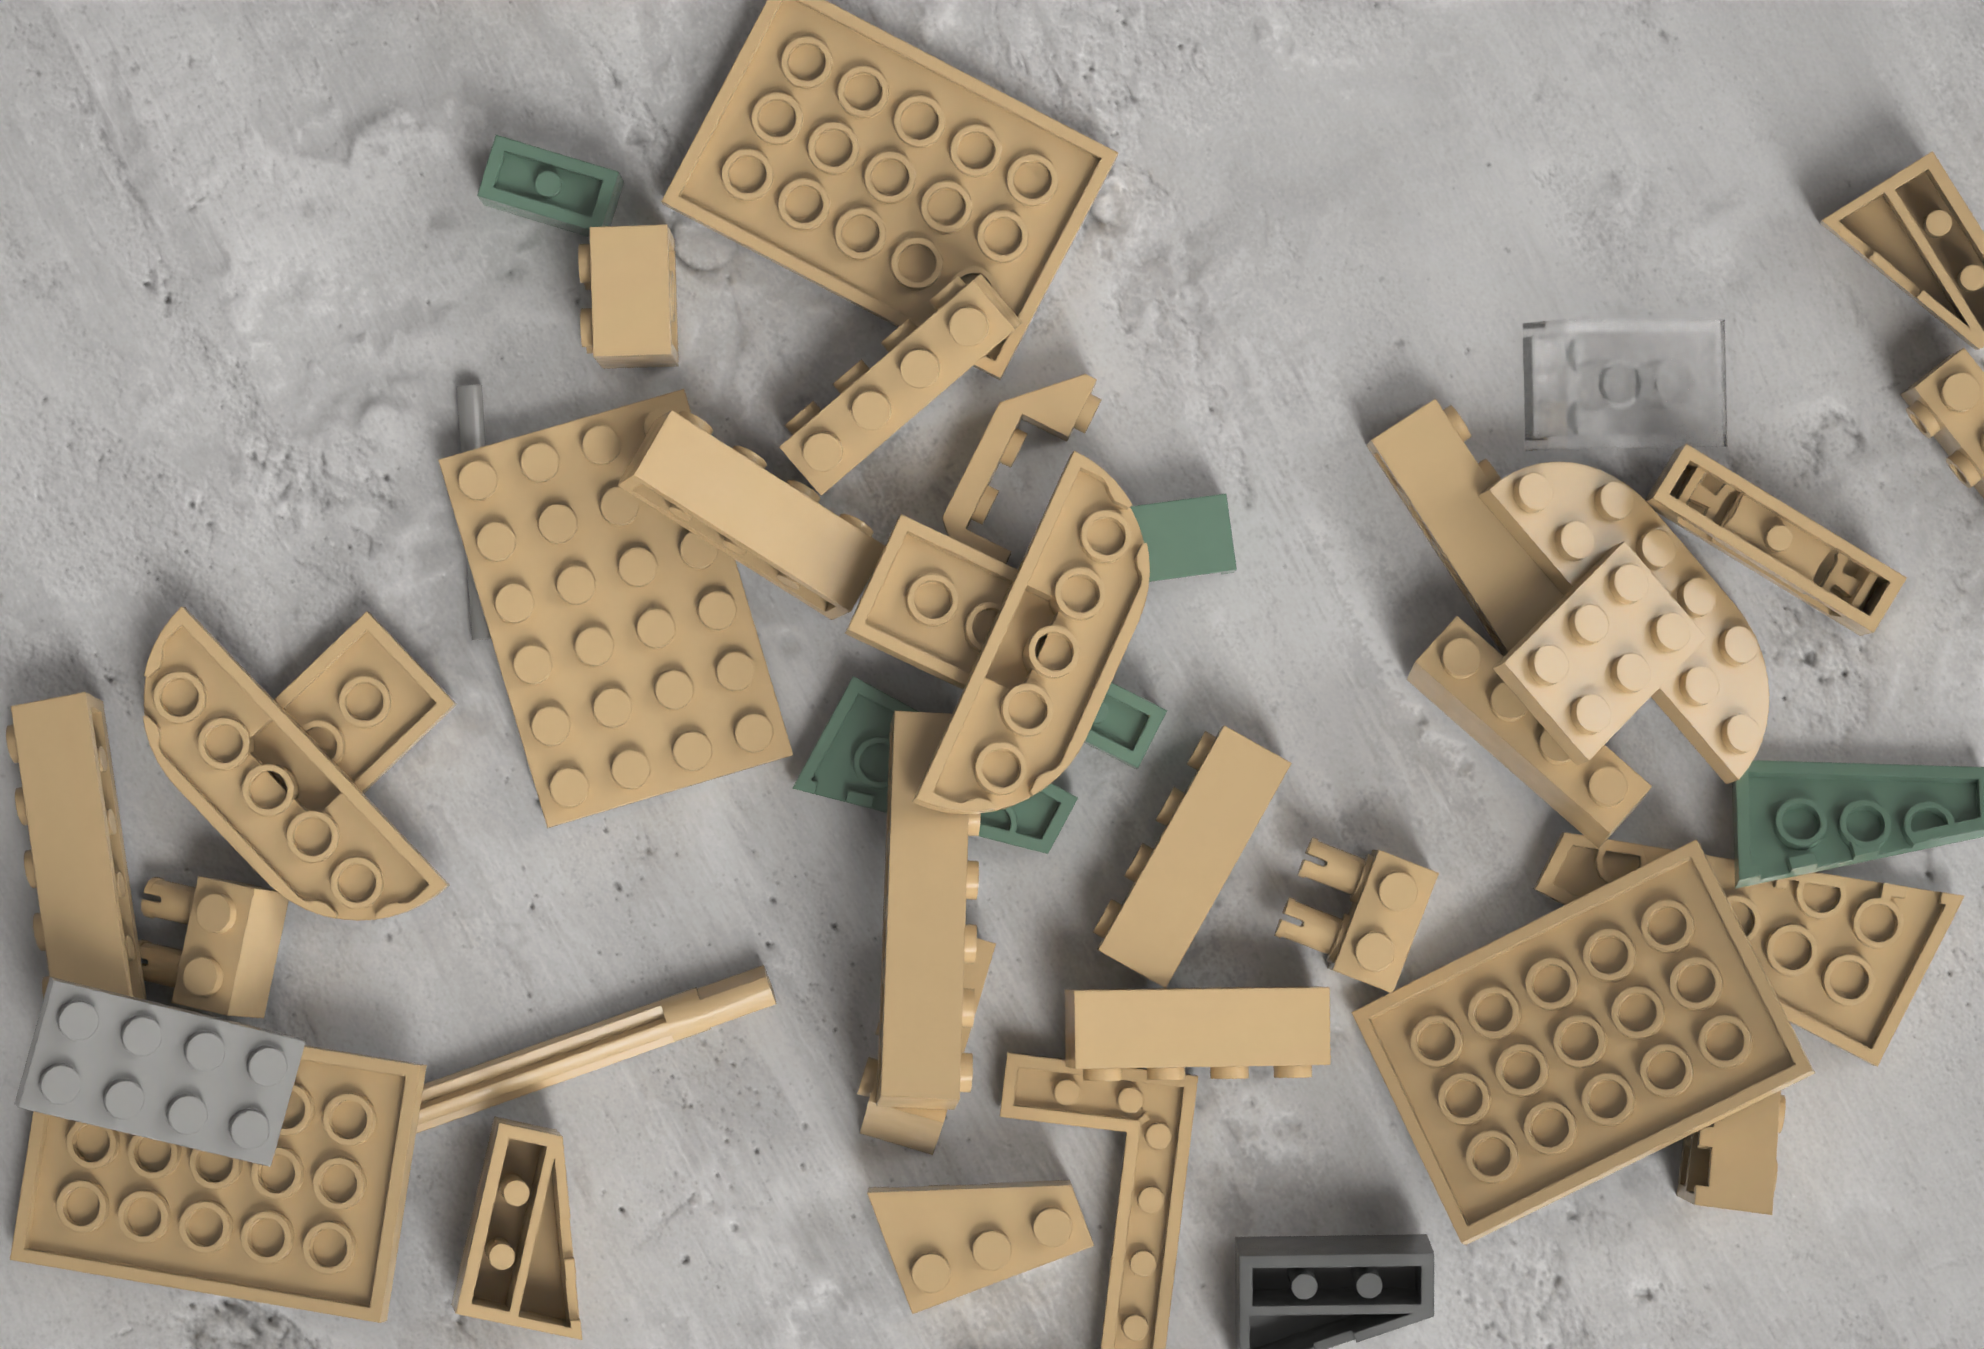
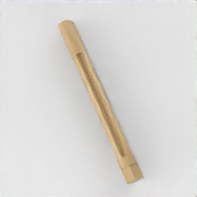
[416,965,776,1134]

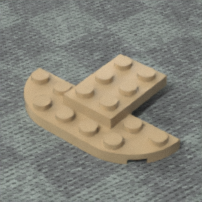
[845,450,1150,814]
[1478,462,1769,784]
[143,606,457,921]

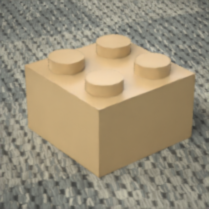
[578,225,679,369]

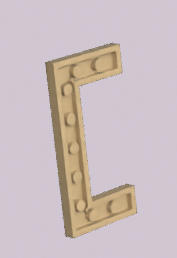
[999,1052,1198,1349]

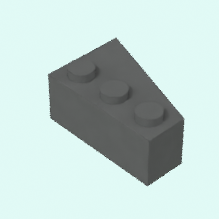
[1235,1234,1434,1349]

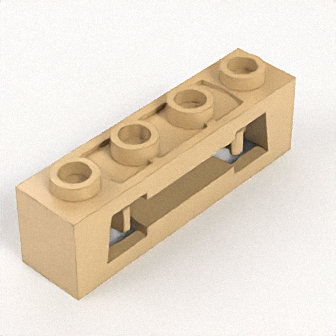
[1645,444,1907,636]

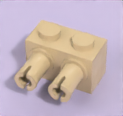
[1274,837,1439,993]
[138,876,289,1018]

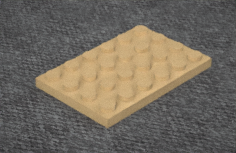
[661,0,1118,380]
[438,389,793,829]
[1351,839,1815,1245]
[10,1045,427,1323]

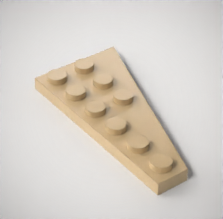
[1533,832,1965,1067]

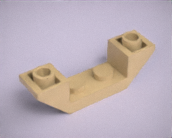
[942,374,1102,564]

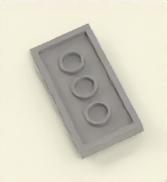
[14,977,306,1167]

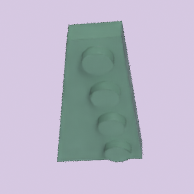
[792,676,1078,854]
[1732,760,1984,889]

